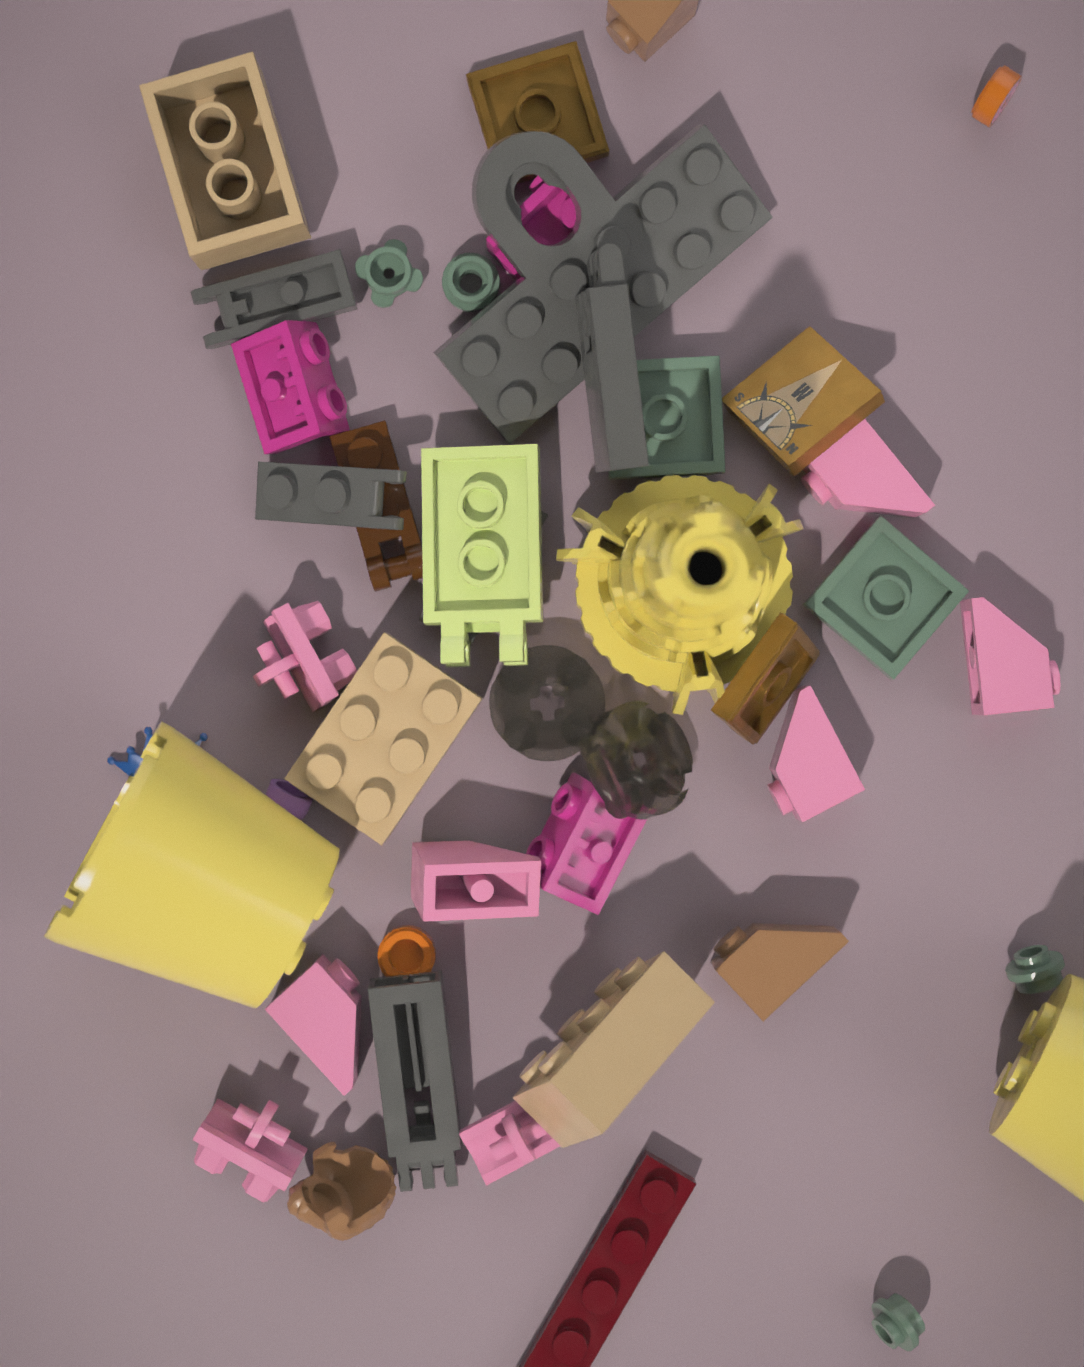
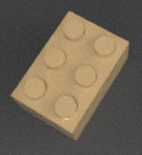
[139,52,312,271]
[284,632,484,845]
[512,951,715,1148]

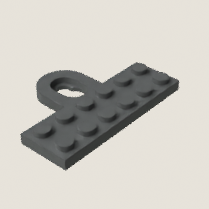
[433,124,773,444]

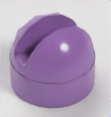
[265,779,313,820]

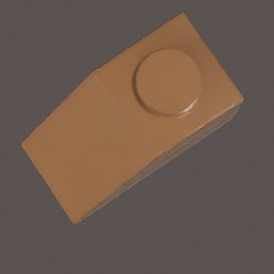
[606,0,699,62]
[711,923,849,1022]

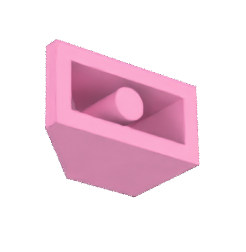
[801,419,935,518]
[960,597,1060,715]
[767,685,865,822]
[411,840,541,922]
[265,954,362,1096]

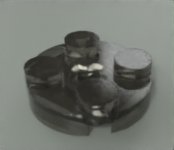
[489,645,605,761]
[580,701,693,820]

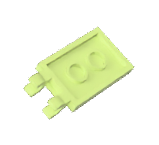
[421,444,543,667]

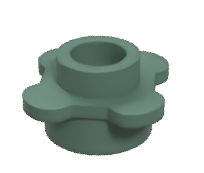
[355,239,423,308]

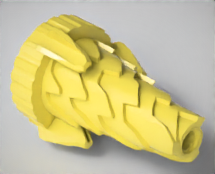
[556,475,804,715]

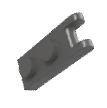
[191,249,358,349]
[255,461,407,530]

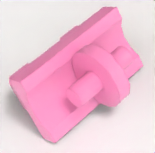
[253,601,358,712]
[193,1098,308,1203]
[459,1101,560,1186]

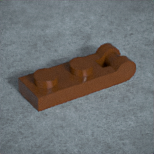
[330,420,423,592]

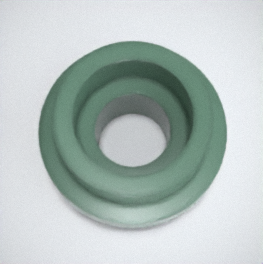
[442,253,500,312]
[1005,945,1065,994]
[871,1293,926,1352]

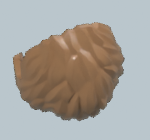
[287,1142,397,1241]

